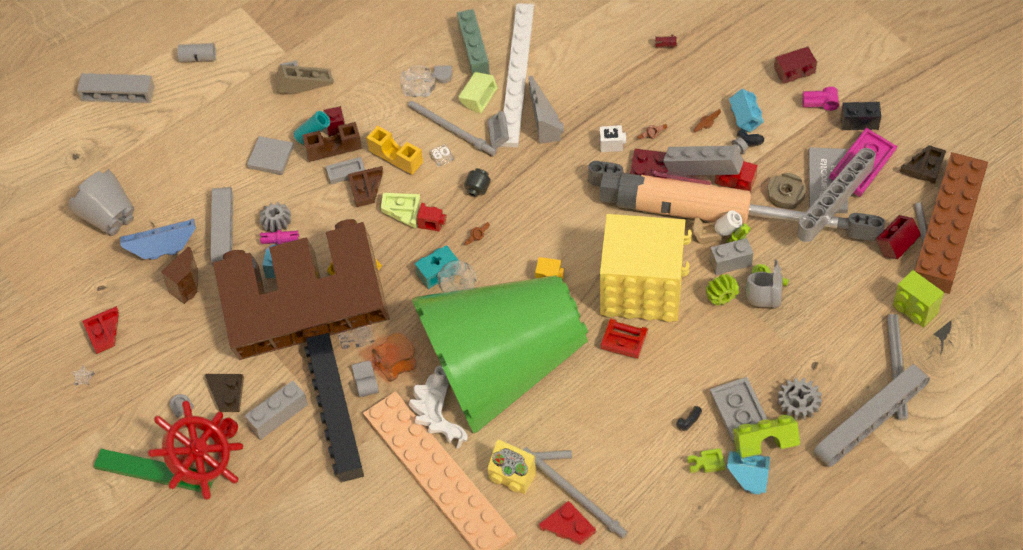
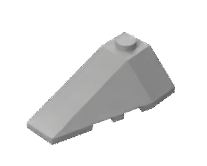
[528,76,564,144]

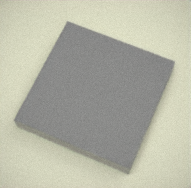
[247,136,294,175]

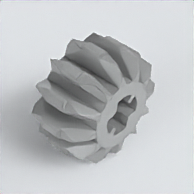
[260,202,291,232]

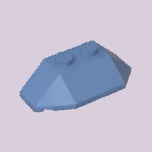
[120,219,196,259]

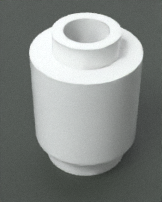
[715,210,742,236]

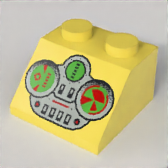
[488,439,536,494]

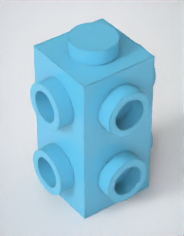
[729,89,764,132]

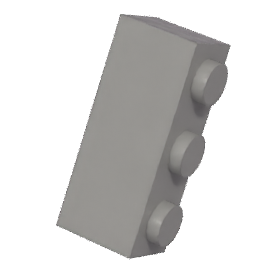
[245,381,308,440]

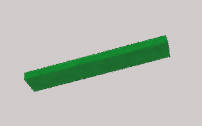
[94,449,214,492]

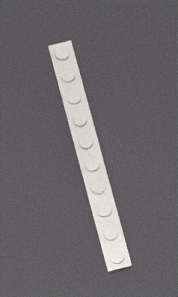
[500,3,534,147]

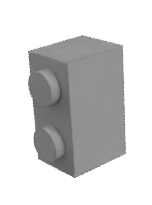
[710,238,754,275]

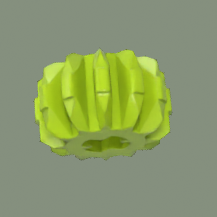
[705,274,739,306]

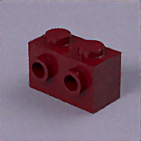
[774,46,817,84]
[875,215,921,260]

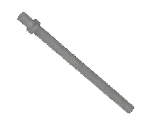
[523,447,628,538]

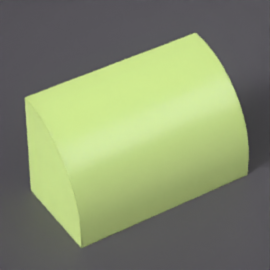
[458,72,498,113]

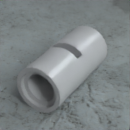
[178,43,216,62]

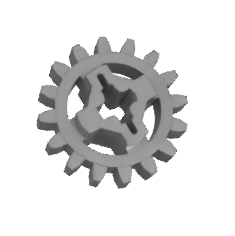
[778,378,822,420]

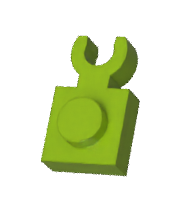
[687,448,725,473]

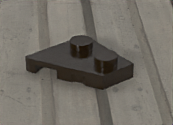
[900,145,946,183]
[205,374,244,412]

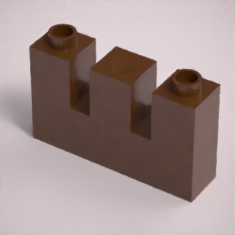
[213,219,390,360]

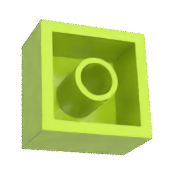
[893,270,944,328]

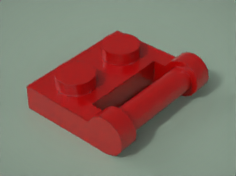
[601,318,649,359]

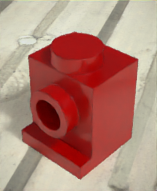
[417,202,447,232]

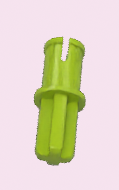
[726,223,751,243]

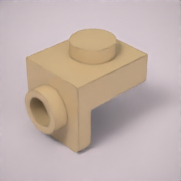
[692,217,722,243]

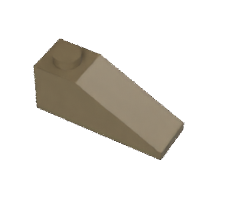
[274,65,334,94]

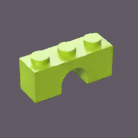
[733,415,801,458]

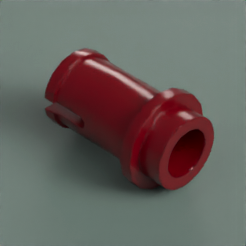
[655,34,677,49]

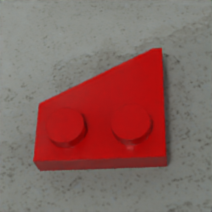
[82,306,119,354]
[538,501,596,545]

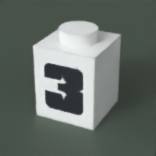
[600,125,626,152]

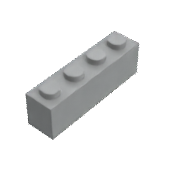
[77,73,155,103]
[663,145,744,175]

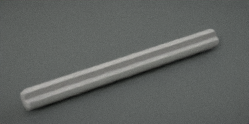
[887,314,908,420]

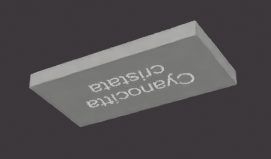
[809,147,848,213]

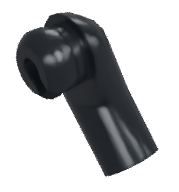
[737,129,764,147]
[676,406,702,431]

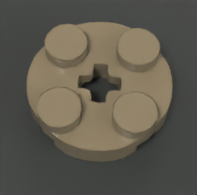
[768,173,806,209]

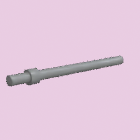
[408,100,497,156]

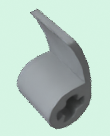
[352,361,379,397]

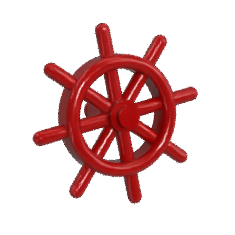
[148,400,243,500]

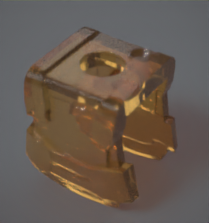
[371,333,416,382]

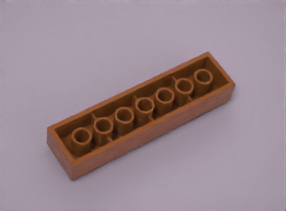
[915,152,988,294]

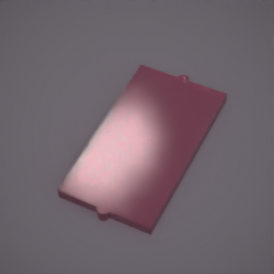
[651,169,711,185]

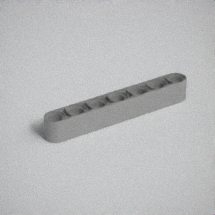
[797,148,876,242]
[814,364,930,467]

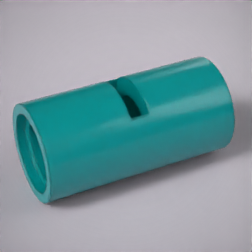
[293,111,330,145]

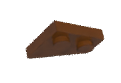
[348,166,384,207]

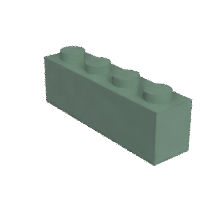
[457,9,490,76]

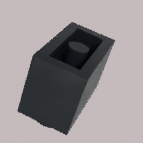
[841,102,882,130]

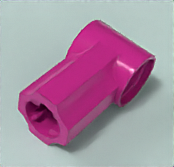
[802,86,839,111]

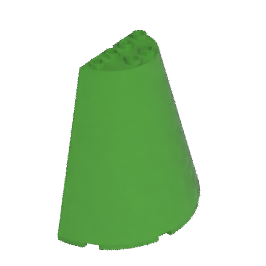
[412,275,589,434]

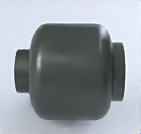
[464,168,491,197]

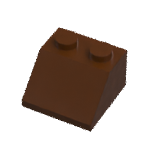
[161,247,198,304]

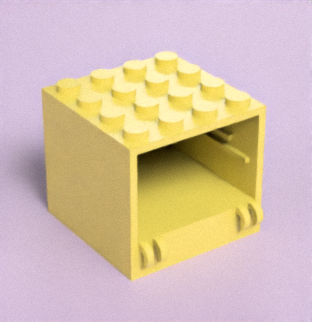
[600,214,692,322]

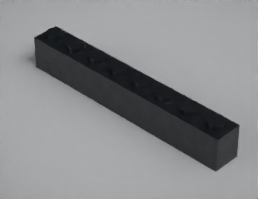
[304,333,364,483]

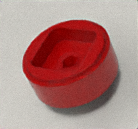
[218,417,238,439]

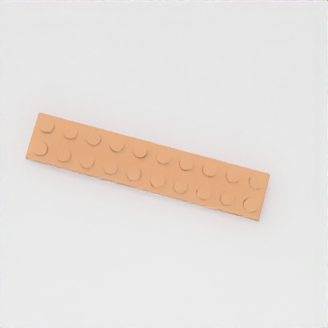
[363,391,516,550]

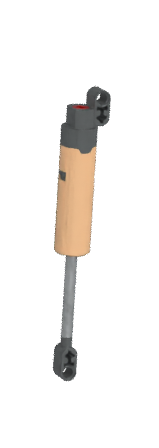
[588,161,885,241]

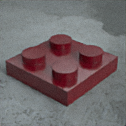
[630,148,668,179]

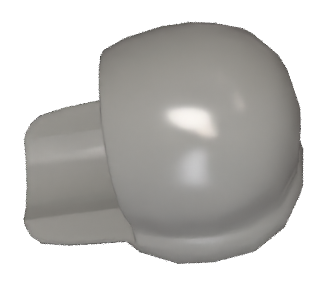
[745,259,783,308]

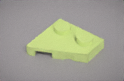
[381,193,421,228]

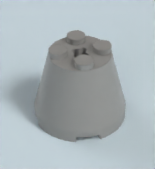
[68,169,134,236]

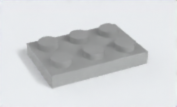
[710,377,767,443]

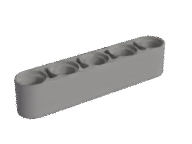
[211,187,233,266]

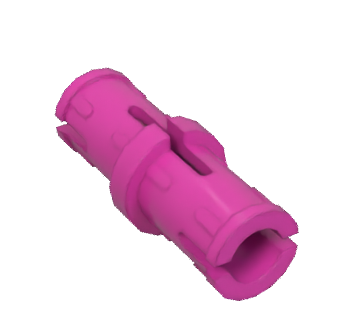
[260,230,299,245]

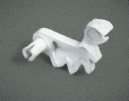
[409,366,467,449]

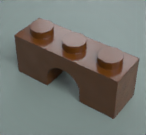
[302,122,362,162]

